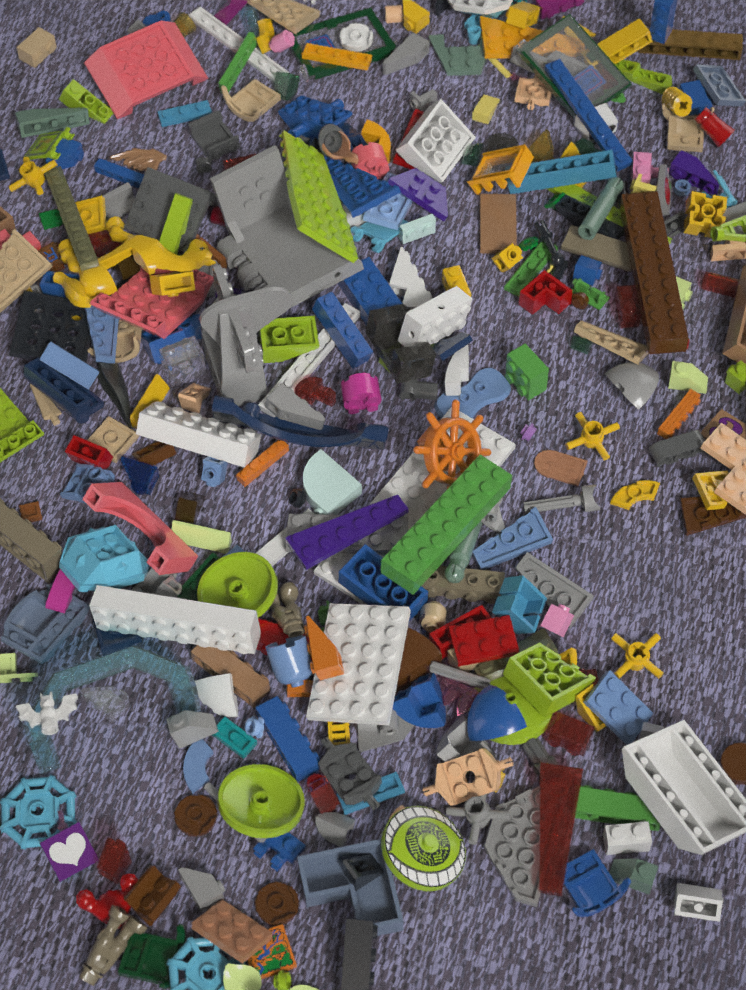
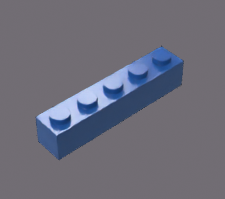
[94,158,144,188]

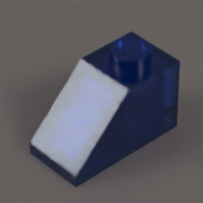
[120,456,159,495]

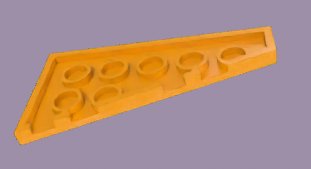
[479,16,585,59]

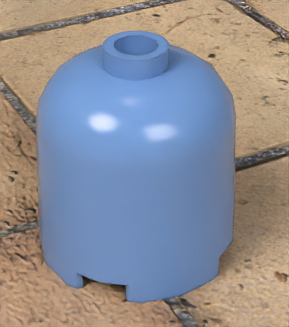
[266,635,312,688]

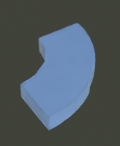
[183,739,214,794]

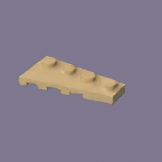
[574,320,648,365]

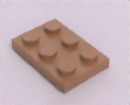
[192,899,273,964]

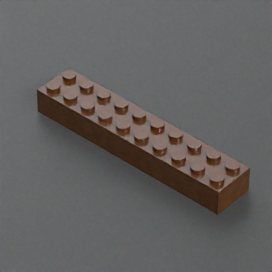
[620,191,689,355]

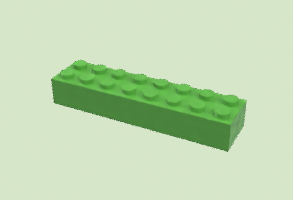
[381,455,512,595]

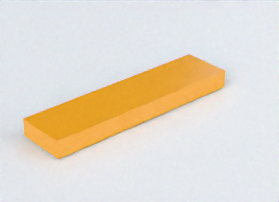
[302,43,372,71]

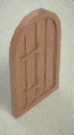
[534,450,588,487]

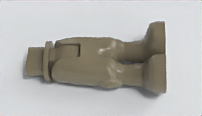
[269,582,304,638]
[79,905,148,986]

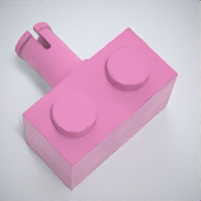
[631,152,669,191]

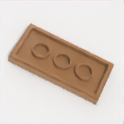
[480,194,517,254]

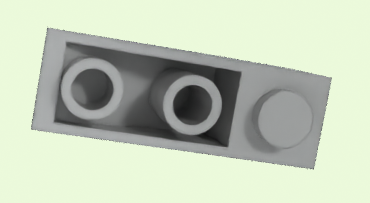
[382,33,429,75]
[265,383,325,430]

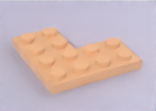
[701,423,746,515]

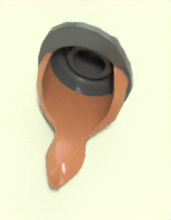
[318,124,359,165]

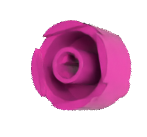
[340,373,382,414]

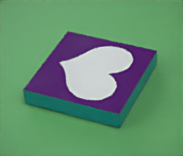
[40,822,100,883]

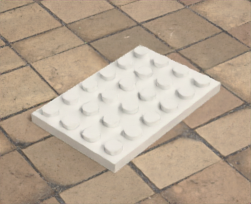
[306,603,411,725]

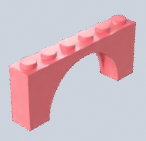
[82,482,198,575]

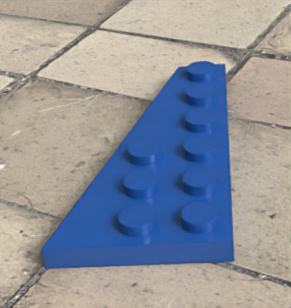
[324,155,401,218]

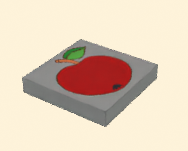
[656,165,672,216]

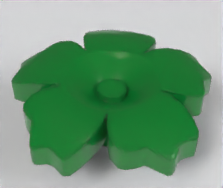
[518,236,539,252]

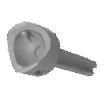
[523,484,600,514]

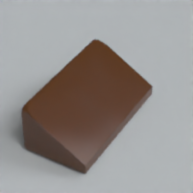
[132,441,176,471]

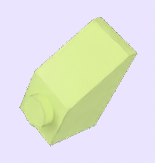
[668,361,708,394]

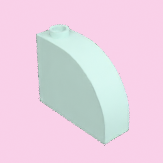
[303,449,362,515]

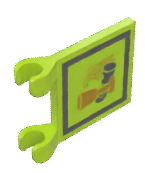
[23,127,75,160]

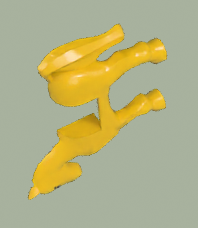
[53,216,216,308]

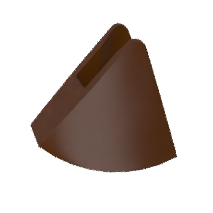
[395,628,442,695]

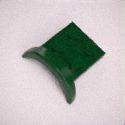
[118,924,185,990]

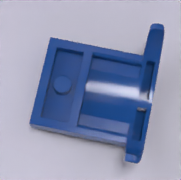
[556,849,631,917]

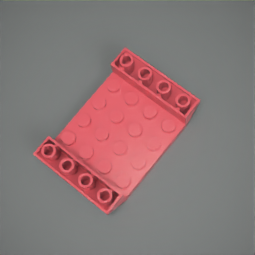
[84,21,208,120]
[90,267,214,339]

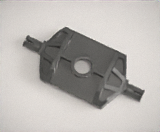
[318,737,382,810]

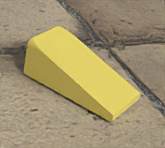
[472,95,500,124]

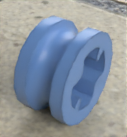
[674,179,691,196]

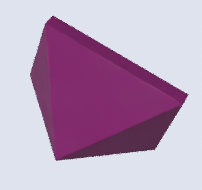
[214,0,248,25]

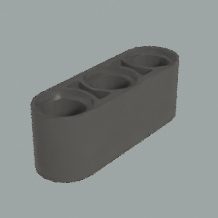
[649,430,705,467]

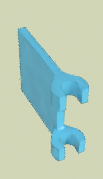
[350,219,408,253]

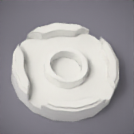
[340,23,373,52]

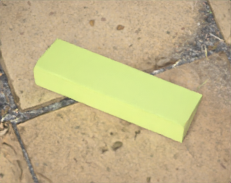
[172,520,232,554]

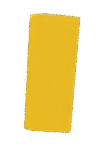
[130,374,170,429]

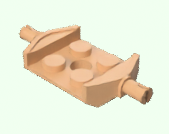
[423,748,514,806]

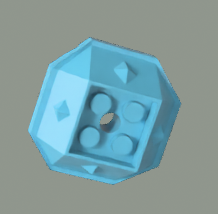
[59,525,150,592]

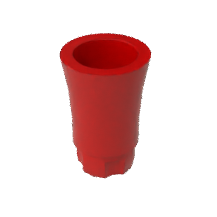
[694,107,735,148]

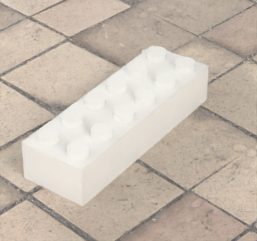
[136,402,261,467]

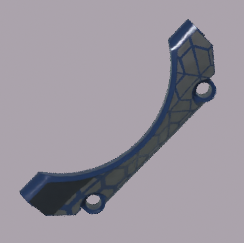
[212,395,389,450]

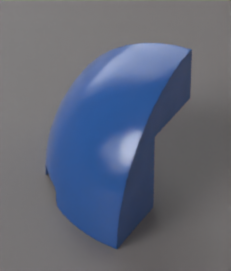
[392,672,446,728]
[467,685,527,741]

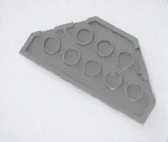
[484,780,570,907]

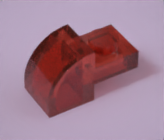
[295,377,336,407]

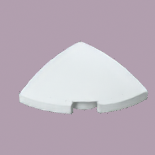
[194,673,239,717]

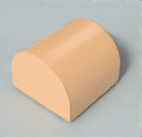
[385,5,403,23]

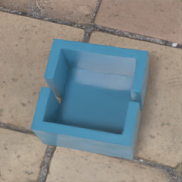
[492,575,547,634]

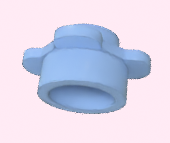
[245,716,264,738]

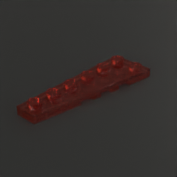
[539,762,583,897]

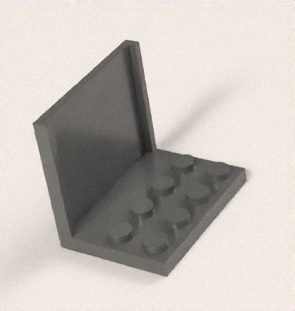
[124,167,219,252]

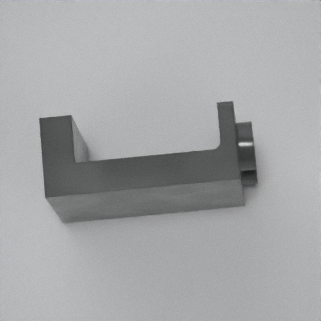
[188,110,240,161]

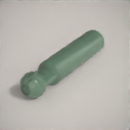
[578,177,624,240]
[445,521,483,583]

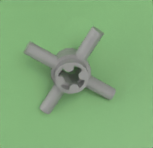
[446,794,511,845]

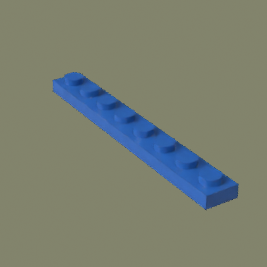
[544,59,633,172]

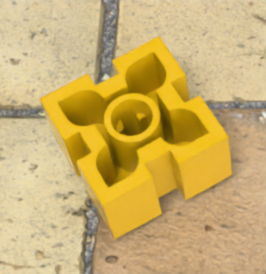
[683,191,727,238]

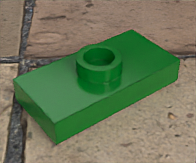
[39,209,64,230]

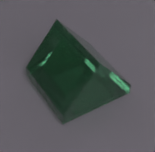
[570,336,594,355]

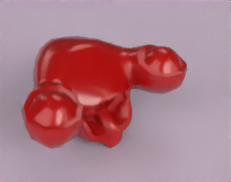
[76,873,138,929]

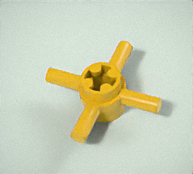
[8,157,58,195]
[565,412,620,461]
[611,633,664,679]

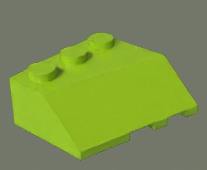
[503,643,596,718]

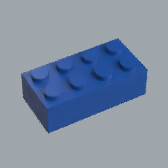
[337,257,405,335]
[338,544,428,622]

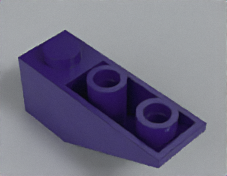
[669,150,720,195]

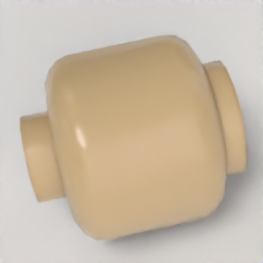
[419,601,447,632]

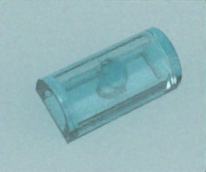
[241,6,260,38]

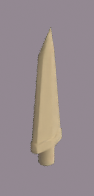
[30,384,62,426]

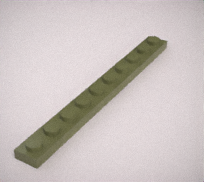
[44,166,99,271]

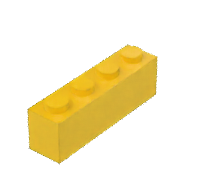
[581,18,653,74]

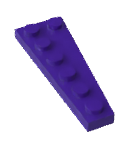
[285,495,409,570]

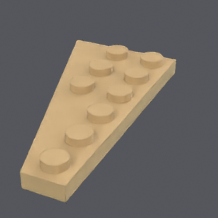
[247,0,320,34]

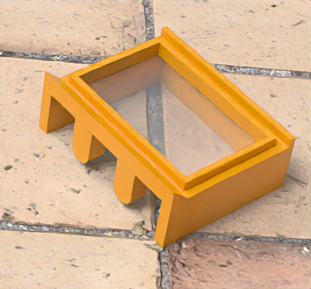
[467,144,534,195]

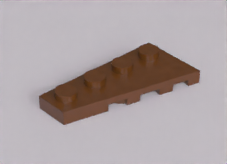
[680,497,746,536]

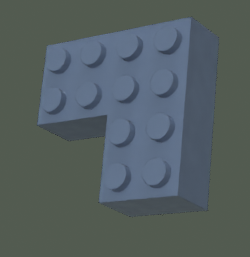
[297,839,404,936]

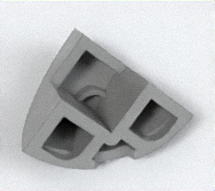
[605,362,659,410]
[131,568,182,598]
[436,713,497,762]

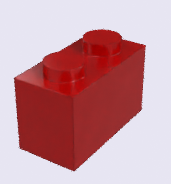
[65,435,114,470]

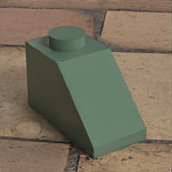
[609,859,659,895]

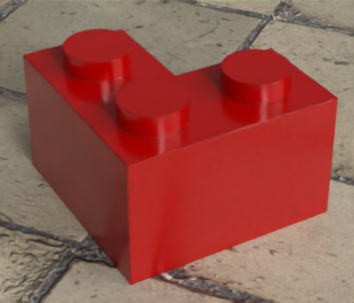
[519,270,573,315]

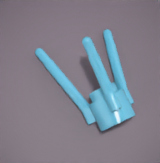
[702,170,737,208]

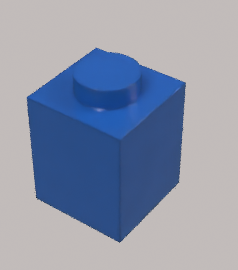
[572,255,603,286]

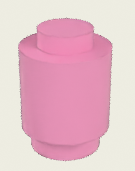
[269,30,295,53]

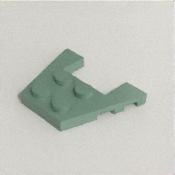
[429,34,487,76]

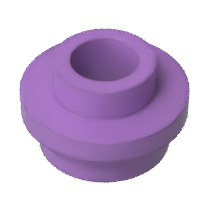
[520,423,537,441]

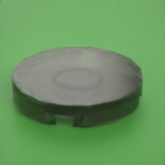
[485,133,519,152]

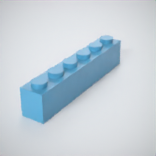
[506,150,617,194]

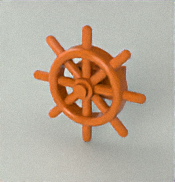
[413,399,492,489]

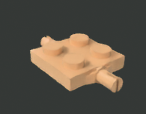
[515,74,552,110]

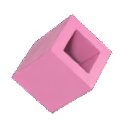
[540,603,574,637]

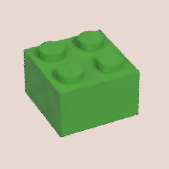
[505,343,549,401]

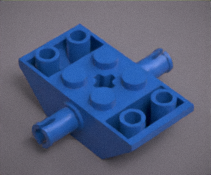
[278,96,353,140]

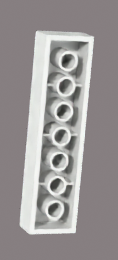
[89,585,261,654]

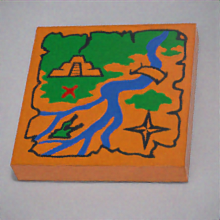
[247,924,297,979]

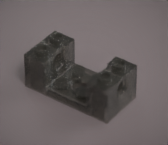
[365,304,436,384]

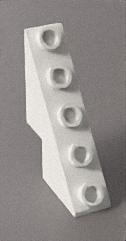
[389,247,432,315]

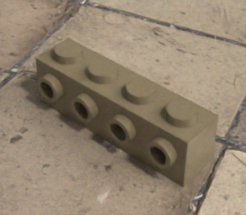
[422,566,505,604]

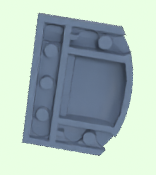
[1,584,90,664]

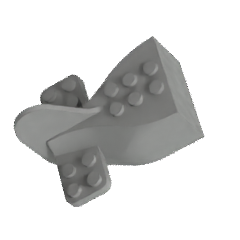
[199,264,293,407]

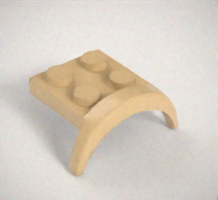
[221,79,281,122]
[662,104,714,152]
[88,320,142,363]

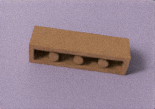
[191,645,270,708]

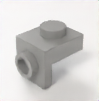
[410,89,437,112]

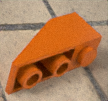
[304,616,344,680]

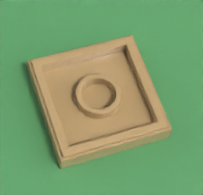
[87,416,139,463]

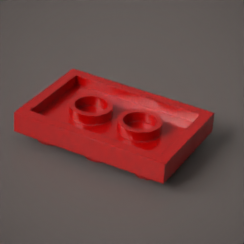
[449,615,520,667]

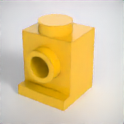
[491,243,523,273]

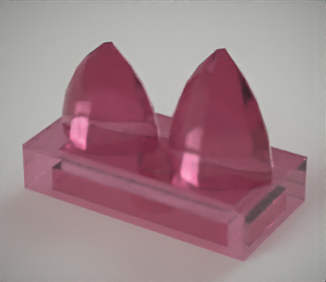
[440,677,479,716]

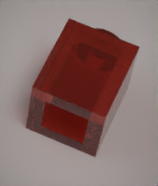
[306,775,340,814]

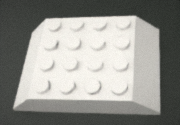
[622,720,746,855]

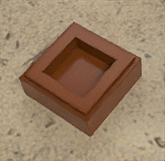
[19,501,43,522]

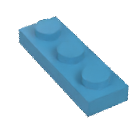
[157,100,212,127]
[336,772,405,815]

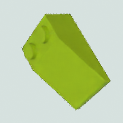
[258,316,319,363]

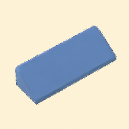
[39,341,100,389]

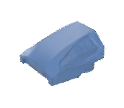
[60,464,115,503]

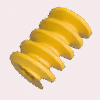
[661,86,692,117]

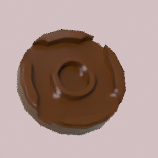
[174,795,218,837]
[255,882,299,926]

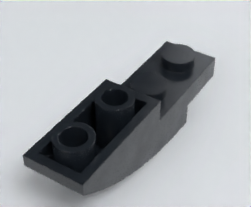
[555,195,624,240]

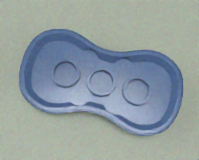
[434,368,511,419]

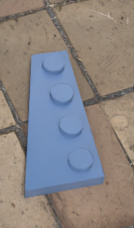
[85,305,119,364]
[472,507,553,570]

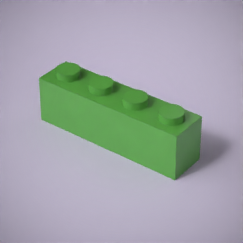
[572,785,660,831]

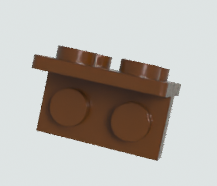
[124,865,181,926]

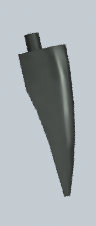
[97,362,131,428]

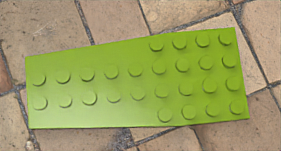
[279,130,358,263]

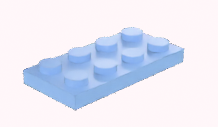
[363,172,413,230]

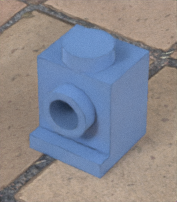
[201,456,228,487]

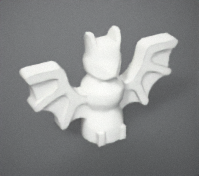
[16,691,78,735]

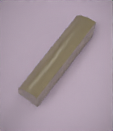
[561,225,632,272]

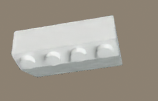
[396,99,476,183]

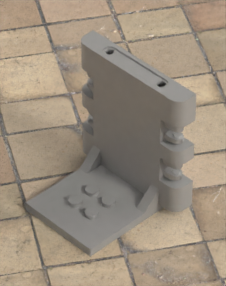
[210,145,364,309]

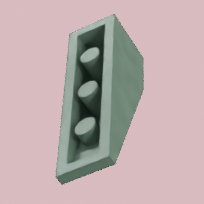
[15,108,90,138]

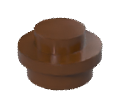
[571,292,589,310]

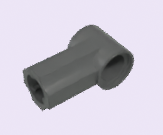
[399,376,438,401]
[522,738,561,782]

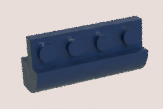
[24,357,104,424]

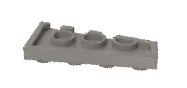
[515,552,594,629]

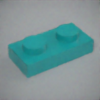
[212,717,257,759]

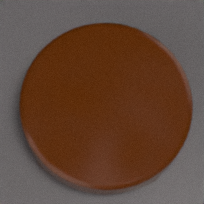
[720,742,746,785]

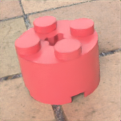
[351,142,390,180]

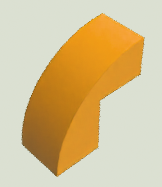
[361,120,391,163]

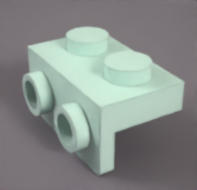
[397,214,436,244]

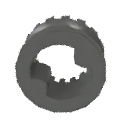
[196,157,212,173]

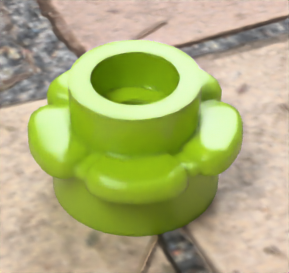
[273,970,291,990]

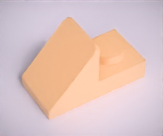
[710,240,746,261]
[178,383,211,413]

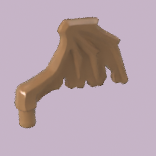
[109,148,167,172]

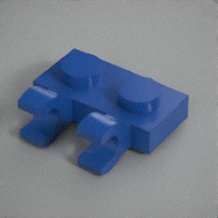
[253,832,306,872]

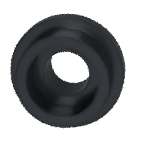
[289,488,306,508]

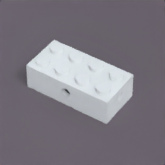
[398,286,472,354]

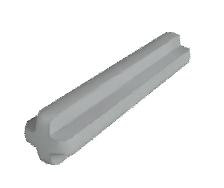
[429,661,490,689]

